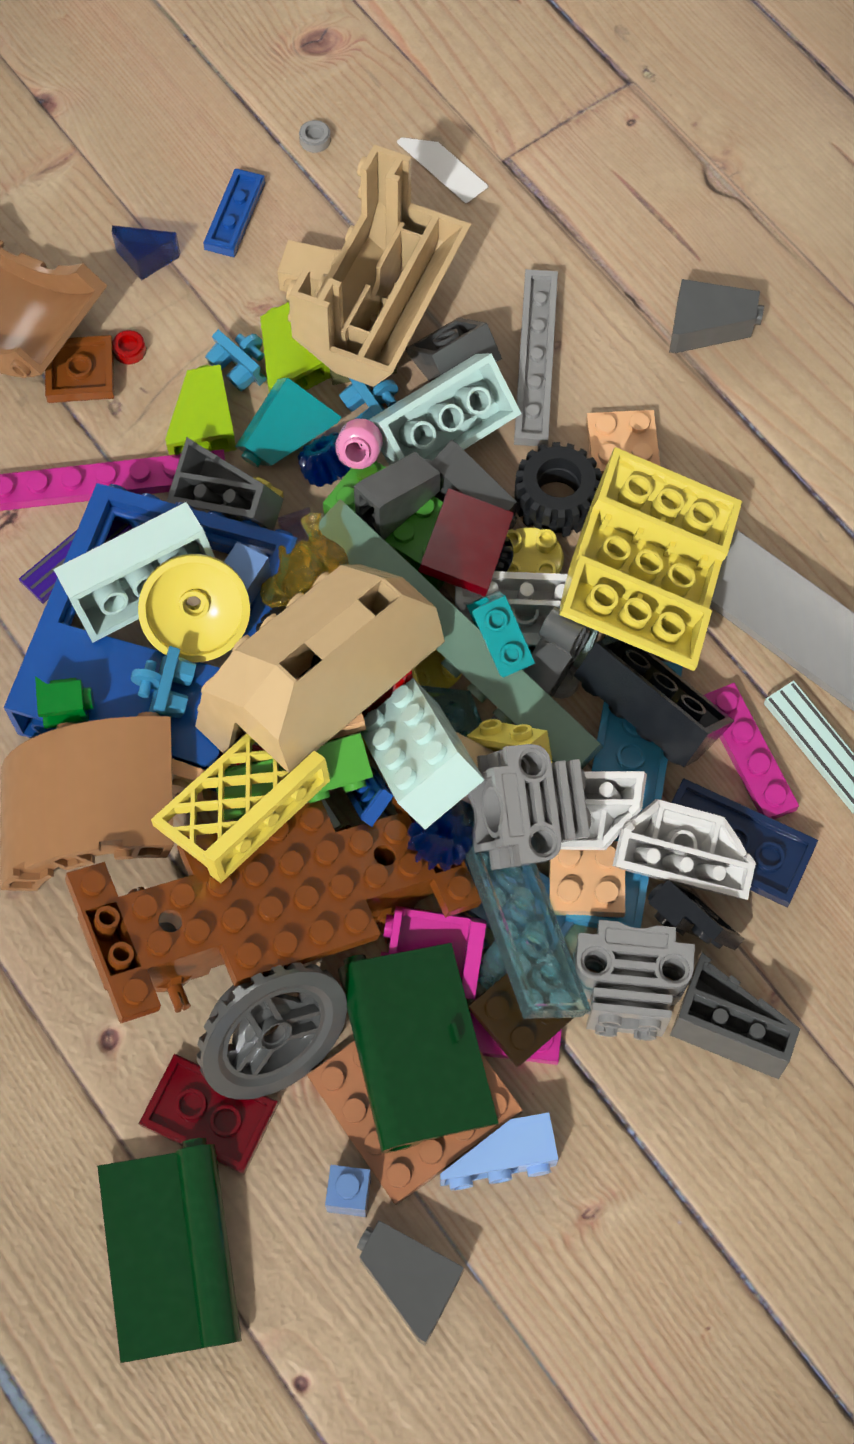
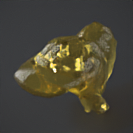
[260,512,349,608]

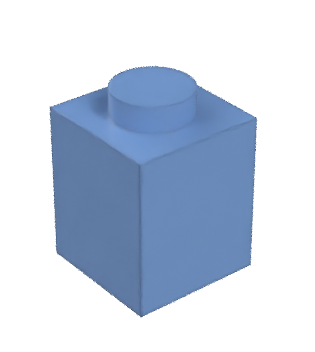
[224,541,271,605]
[325,1165,371,1217]

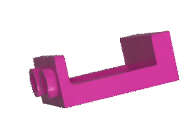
[380,906,486,1000]

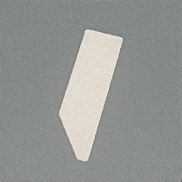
[397,138,488,203]

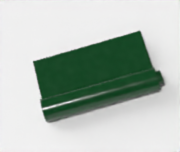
[338,943,499,1153]
[97,1138,242,1363]

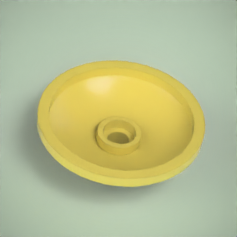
[138,554,250,662]

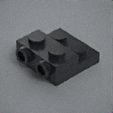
[648,880,745,950]

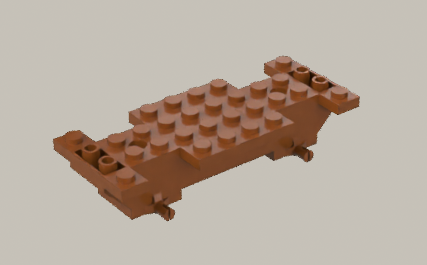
[65,783,482,1024]

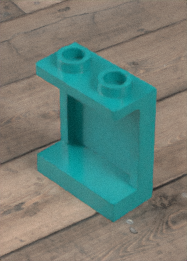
[466,590,535,677]

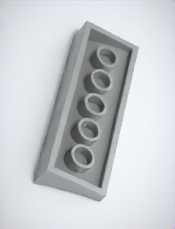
[710,529,854,711]

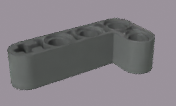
[492,607,590,725]

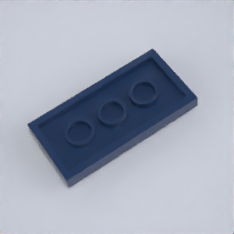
[671,778,818,908]

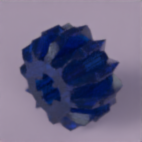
[298,432,351,487]
[407,809,473,872]

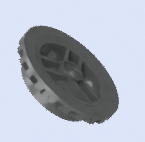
[196,962,347,1099]

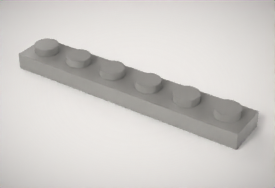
[514,269,558,446]

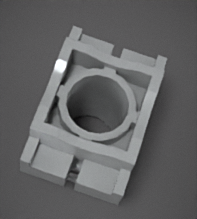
[467,744,591,870]
[571,920,695,1041]

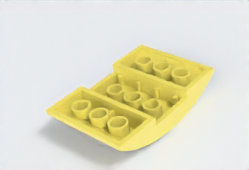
[559,447,742,671]

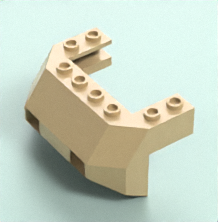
[286,144,471,387]
[195,564,445,773]

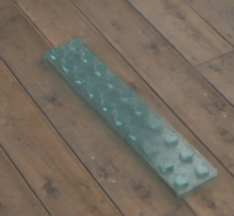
[420,685,591,1019]

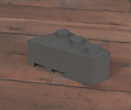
[166,437,284,531]
[670,953,800,1079]

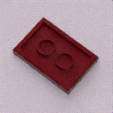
[418,488,514,597]
[138,1053,279,1175]

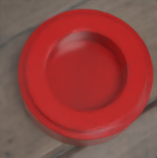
[113,330,146,365]

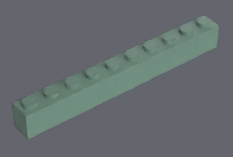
[311,499,603,769]

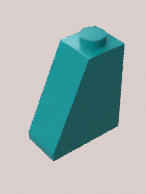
[235,378,341,468]

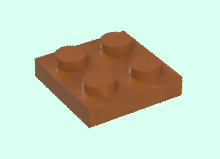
[45,335,114,403]

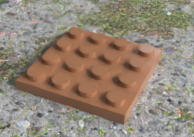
[307,1041,523,1205]

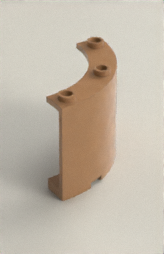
[0,240,107,378]
[0,712,174,891]

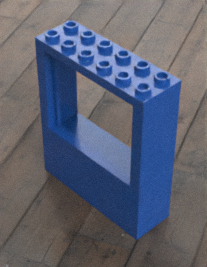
[4,483,302,792]

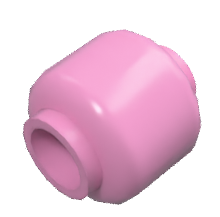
[335,418,383,469]

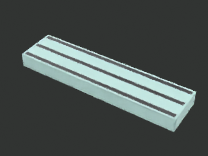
[764,680,854,814]

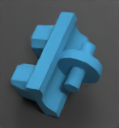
[205,329,267,392]
[339,378,398,420]
[131,646,196,718]

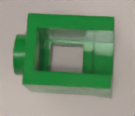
[35,676,94,729]

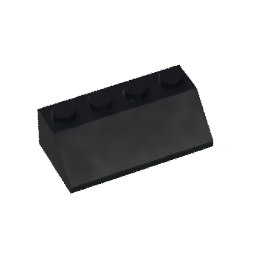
[573,637,734,767]

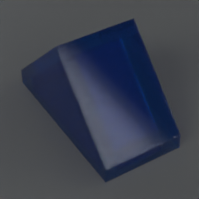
[111,225,180,281]

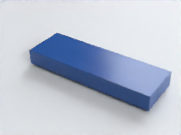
[203,168,266,258]
[346,766,394,827]

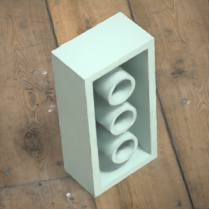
[369,353,522,465]
[53,502,215,643]
[360,678,485,829]

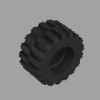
[514,442,602,537]

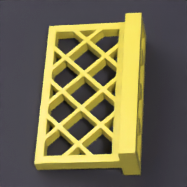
[151,733,330,883]

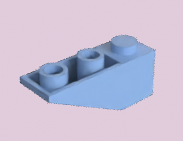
[440,1112,559,1191]

